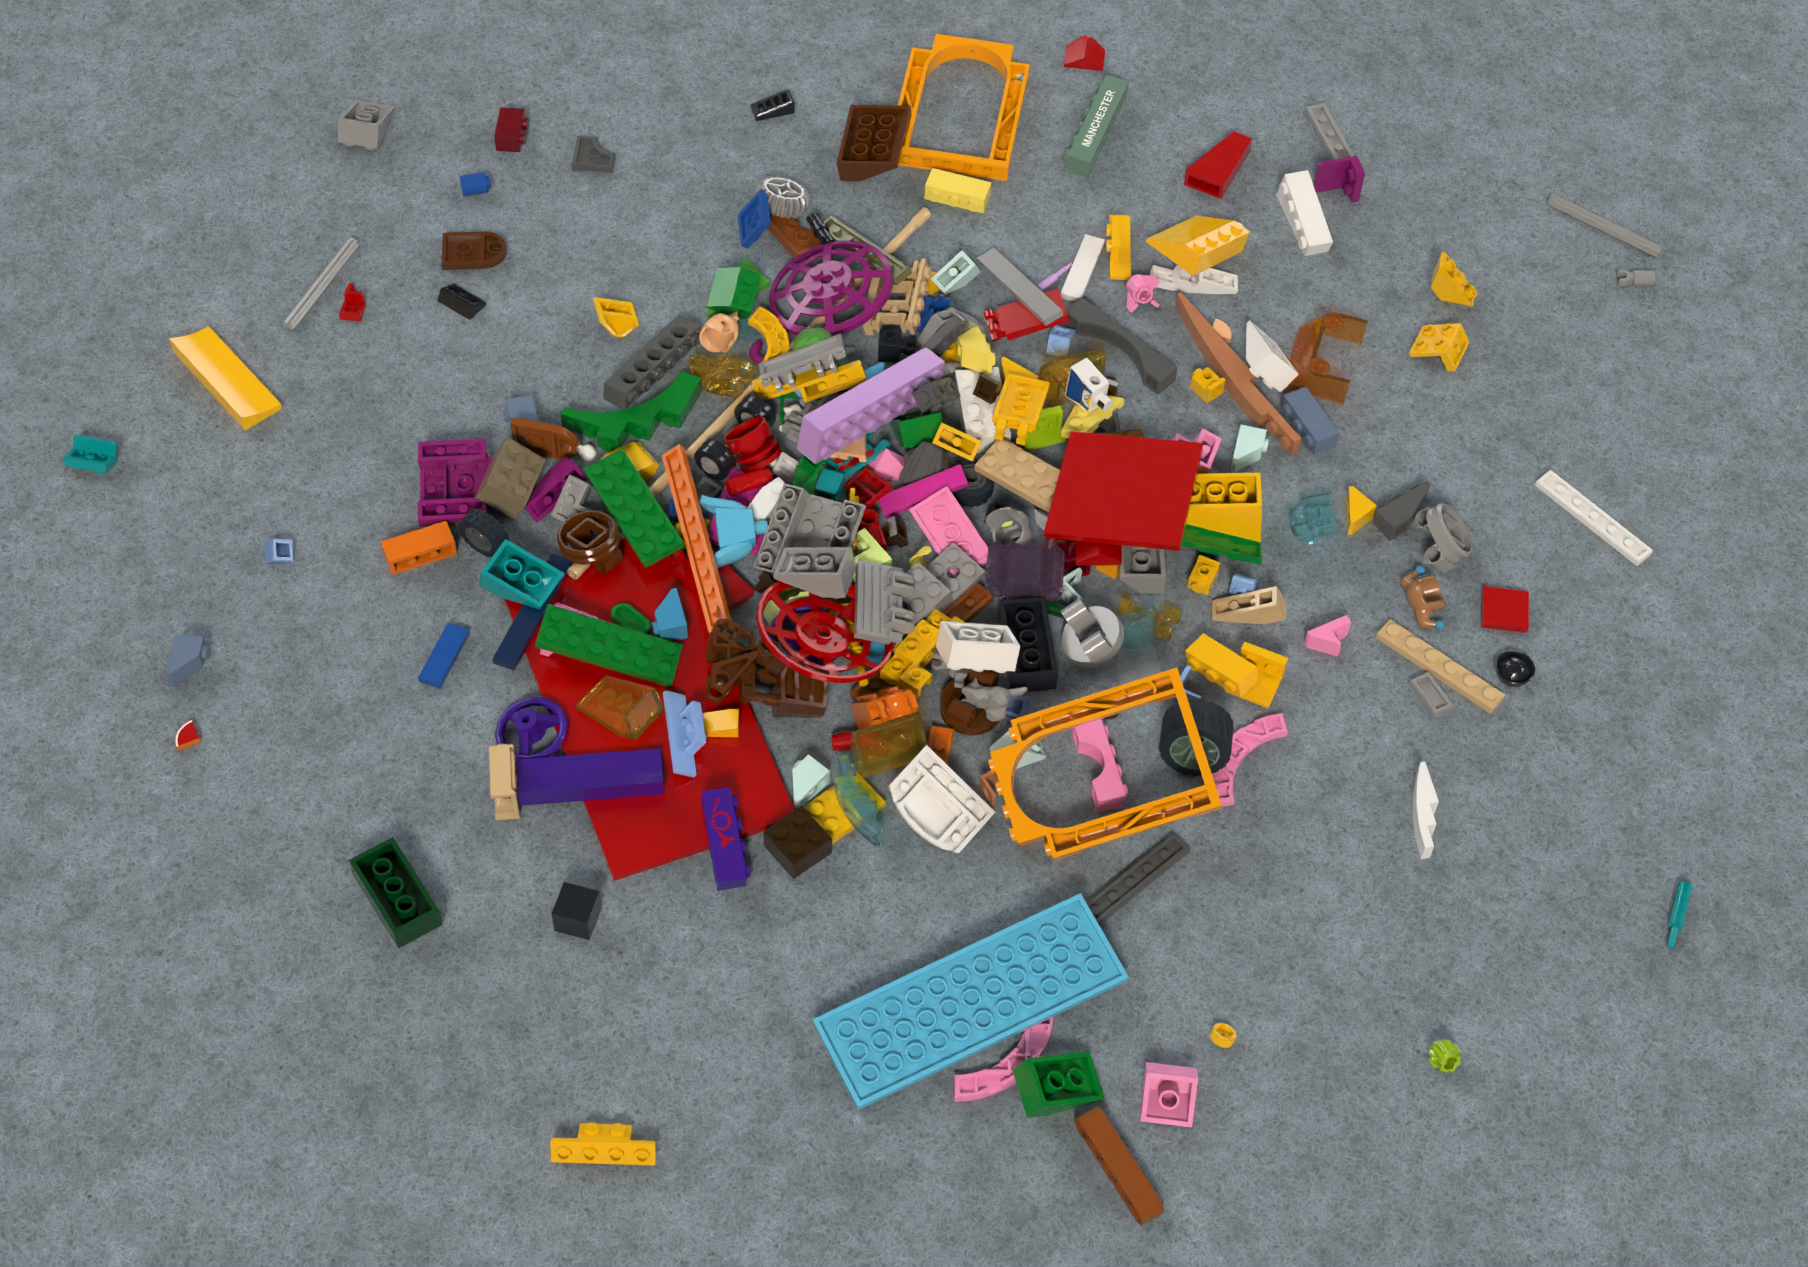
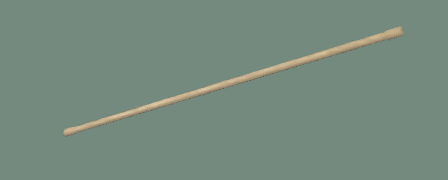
[567,207,931,580]

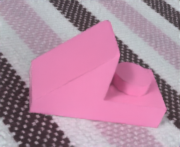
[1304,615,1351,656]

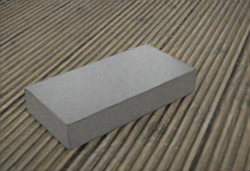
[1408,672,1455,719]

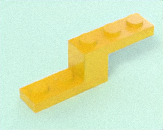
[752,360,867,403]

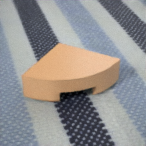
[1213,318,1231,344]

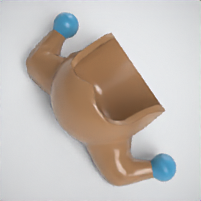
[1401,566,1446,630]

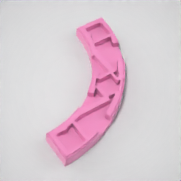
[954,1017,1053,1102]

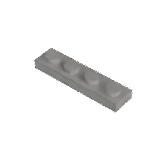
[1305,103,1354,160]

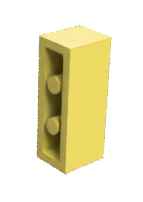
[924,168,992,214]

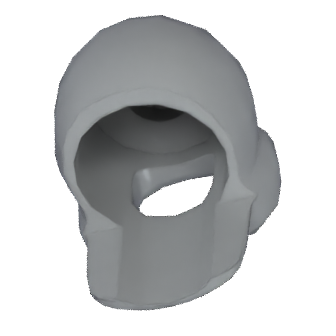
[986,507,1034,560]

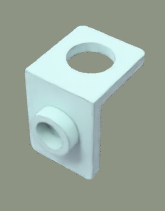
[1059,567,1082,604]

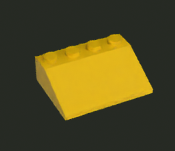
[1146,215,1250,276]

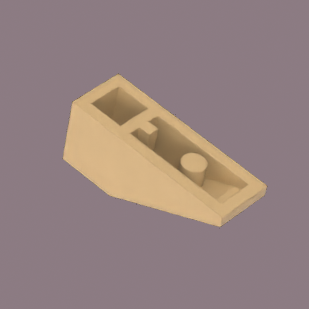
[1212,586,1287,624]

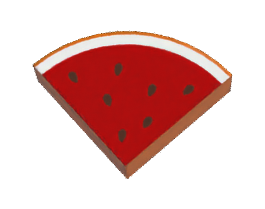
[175,720,201,751]

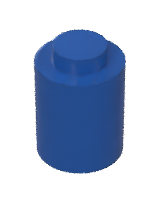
[459,172,491,197]

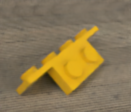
[1106,214,1131,280]
[550,1122,656,1166]

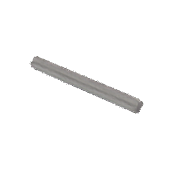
[1548,194,1662,257]
[283,237,359,330]

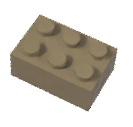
[475,437,546,520]

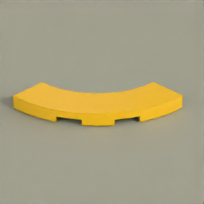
[748,306,790,363]

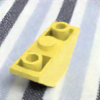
[957,326,995,374]

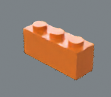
[381,521,457,575]

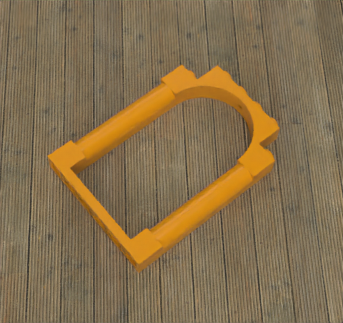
[898,34,1030,181]
[988,667,1223,861]

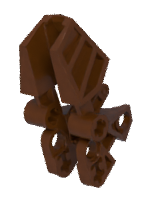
[705,618,828,718]

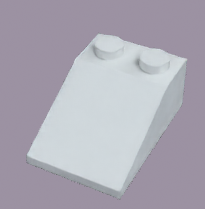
[1246,320,1299,392]

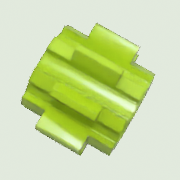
[1428,1039,1461,1073]

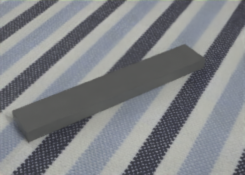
[1087,833,1190,926]

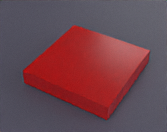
[1481,586,1529,633]

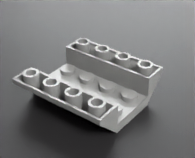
[753,483,866,576]

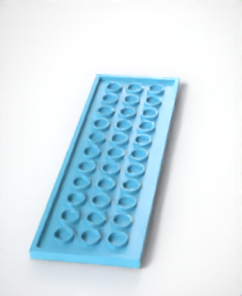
[813,893,1129,1110]

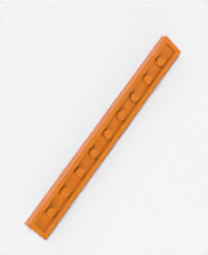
[662,444,732,634]

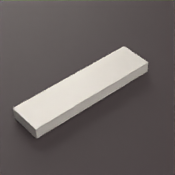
[1060,234,1105,302]

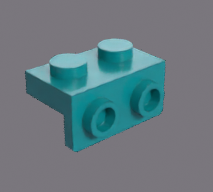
[63,434,118,474]

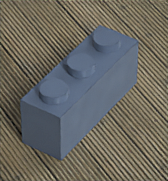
[1280,387,1340,455]

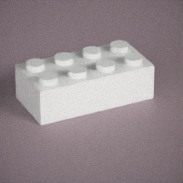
[954,367,1011,454]

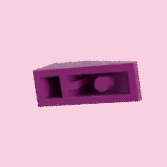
[524,456,588,523]

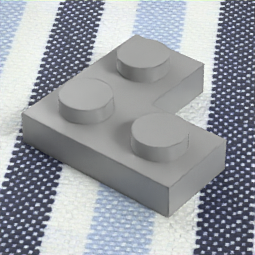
[551,475,594,535]

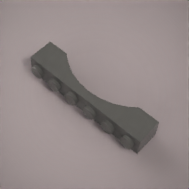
[1063,297,1177,395]

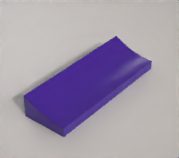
[516,748,664,806]

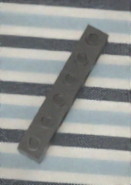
[603,315,701,410]

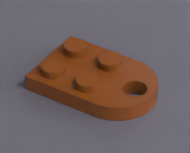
[511,417,579,459]

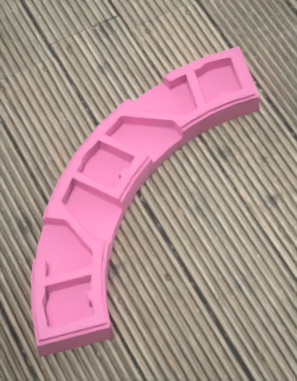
[1212,713,1288,807]

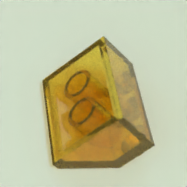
[850,712,928,778]

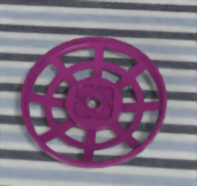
[769,241,893,336]

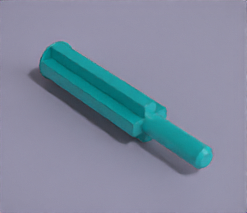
[1667,882,1693,949]

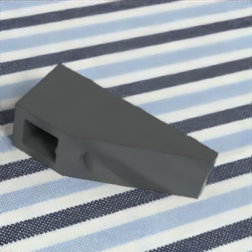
[1373,481,1430,541]

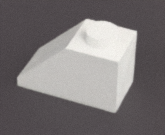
[747,477,785,523]

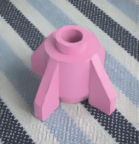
[1126,274,1161,312]

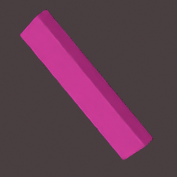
[878,464,969,519]

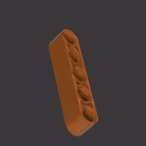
[1074,1106,1164,1225]

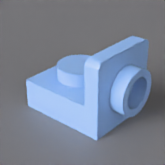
[1046,325,1075,358]

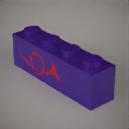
[701,787,751,891]

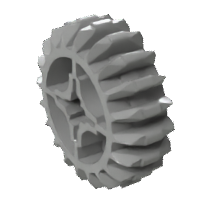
[754,176,810,219]

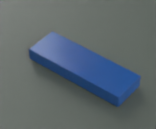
[418,623,470,689]

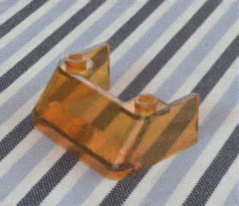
[1286,312,1368,405]

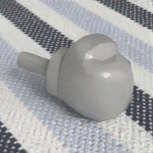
[941,361,962,380]

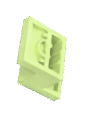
[851,528,892,586]

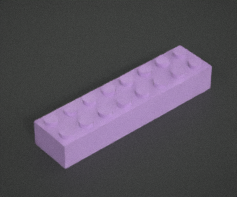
[797,347,945,464]

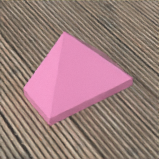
[864,448,905,482]

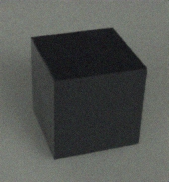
[551,882,602,940]

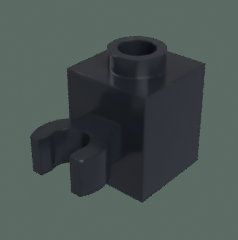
[878,329,916,363]

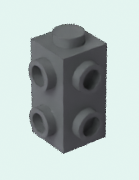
[912,377,960,413]

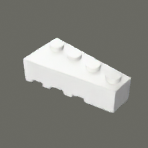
[1276,170,1333,256]

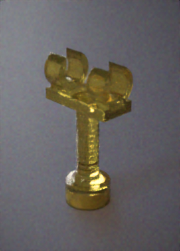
[1117,595,1182,641]

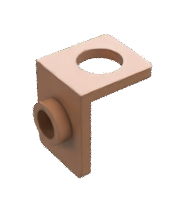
[979,769,999,808]

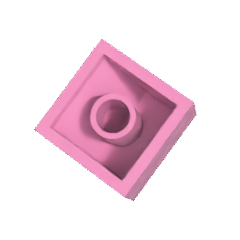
[1140,1062,1198,1127]

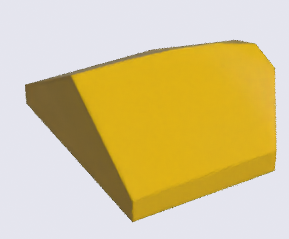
[593,297,639,338]

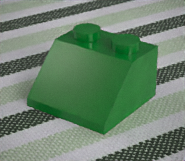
[706,267,761,320]
[889,411,943,450]

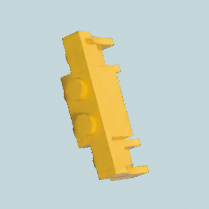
[880,609,966,698]

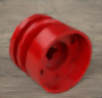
[724,416,782,473]

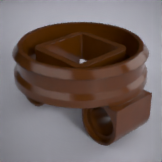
[557,511,623,575]
[940,670,1000,735]

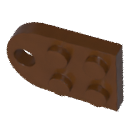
[442,232,507,270]

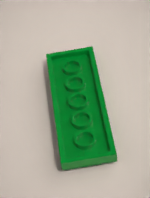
[583,448,685,568]
[535,604,683,688]

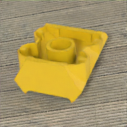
[600,442,660,482]

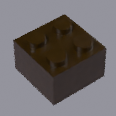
[763,806,832,879]

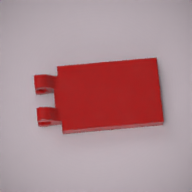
[983,289,1069,341]
[669,549,755,611]

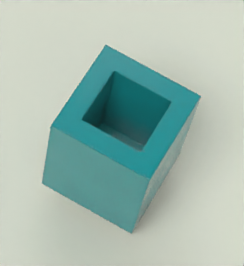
[814,468,845,502]

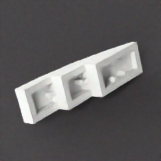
[1150,265,1238,294]
[1412,762,1439,859]

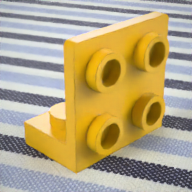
[1409,323,1470,372]
[1226,642,1288,708]

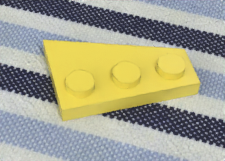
[1061,395,1124,439]

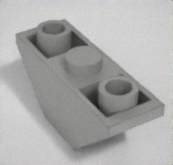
[917,307,984,347]

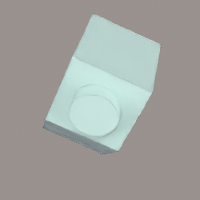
[931,250,980,294]
[1230,425,1269,472]
[792,754,830,810]

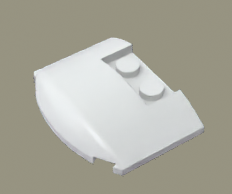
[888,745,995,854]

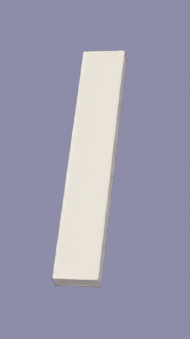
[1535,470,1653,566]

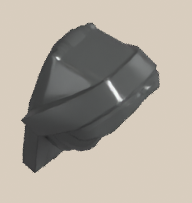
[898,441,948,486]

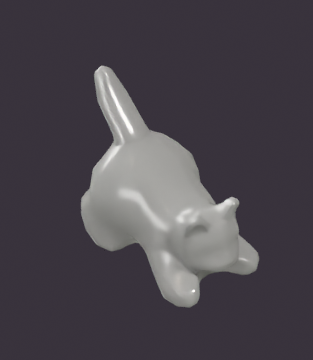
[961,677,1028,722]

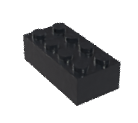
[997,597,1058,691]

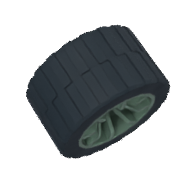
[1159,699,1234,776]

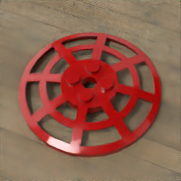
[756,581,894,683]

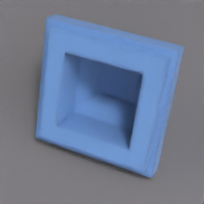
[1006,695,1030,718]

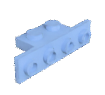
[663,691,706,777]

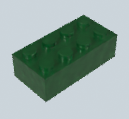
[349,837,443,948]

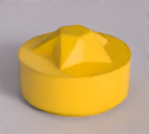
[1210,1023,1237,1048]

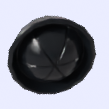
[1495,651,1536,687]

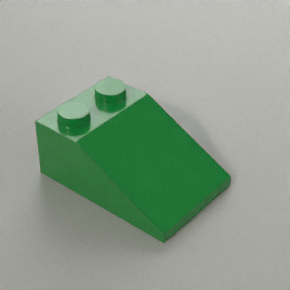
[1012,1052,1105,1118]

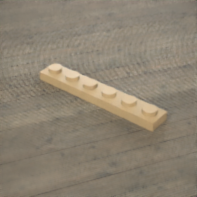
[1376,619,1505,714]

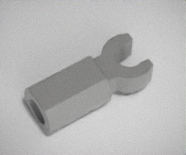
[1616,269,1656,287]

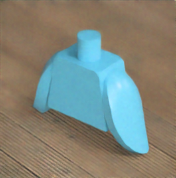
[700,495,768,569]

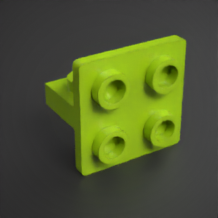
[1016,405,1067,451]

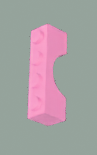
[1071,719,1129,813]

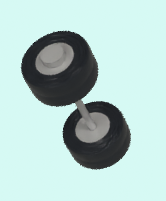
[694,395,776,480]

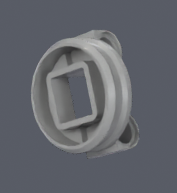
[1414,503,1472,573]
[1061,598,1124,668]

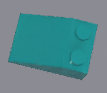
[479,539,565,609]

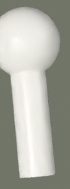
[566,444,597,461]

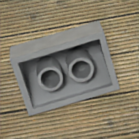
[1119,546,1166,593]

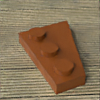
[768,213,822,258]

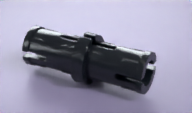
[806,212,836,244]

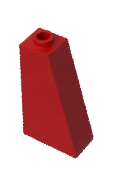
[1184,131,1252,199]

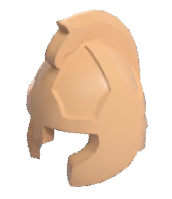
[699,311,739,353]

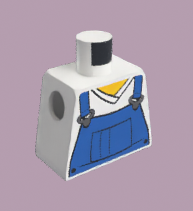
[1065,358,1113,412]

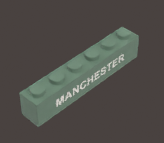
[1064,75,1129,176]

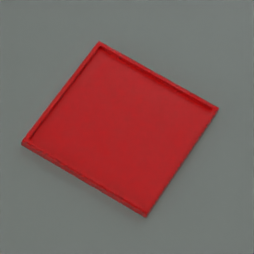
[1044,431,1203,551]

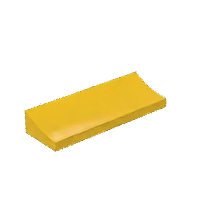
[169,326,282,430]

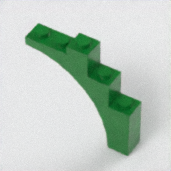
[561,371,702,452]

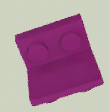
[1313,156,1365,203]

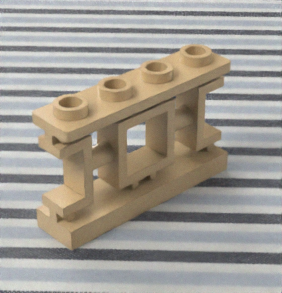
[863,258,932,335]

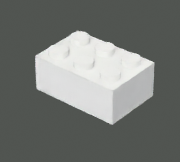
[936,621,1020,673]

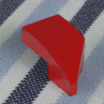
[339,283,366,322]

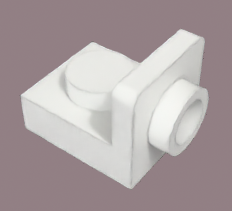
[766,452,798,483]

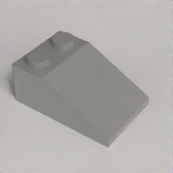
[337,100,395,150]
[773,547,856,599]

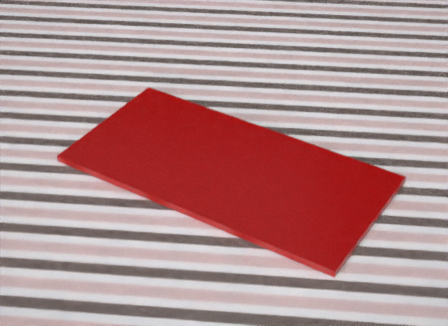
[503,538,795,881]

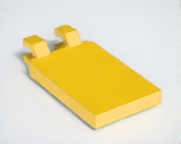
[992,373,1050,445]

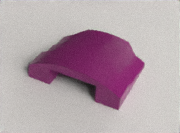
[418,439,493,527]

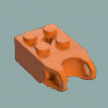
[851,686,918,731]

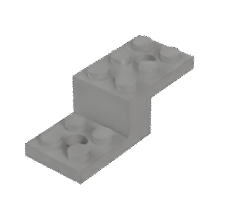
[902,542,986,641]

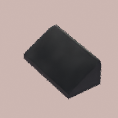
[438,284,487,320]

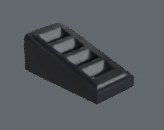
[750,90,795,121]

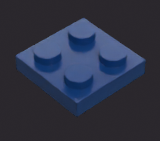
[738,190,771,248]

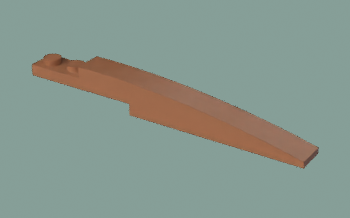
[1175,292,1301,455]

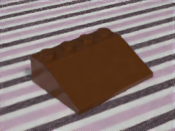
[837,105,911,181]

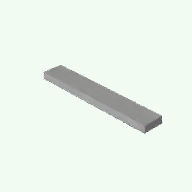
[977,248,1063,326]

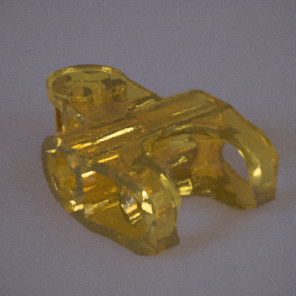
[688,355,755,397]

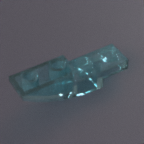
[834,754,884,846]

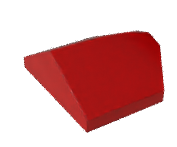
[1064,36,1105,71]
[844,466,893,508]
[1076,541,1122,566]

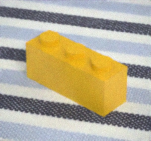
[1185,633,1258,698]

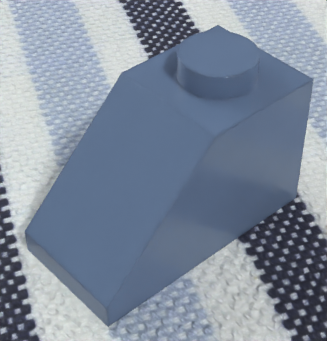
[503,395,539,424]
[166,634,210,686]

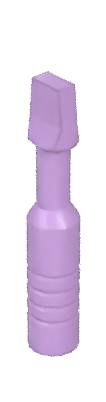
[1036,263,1073,292]

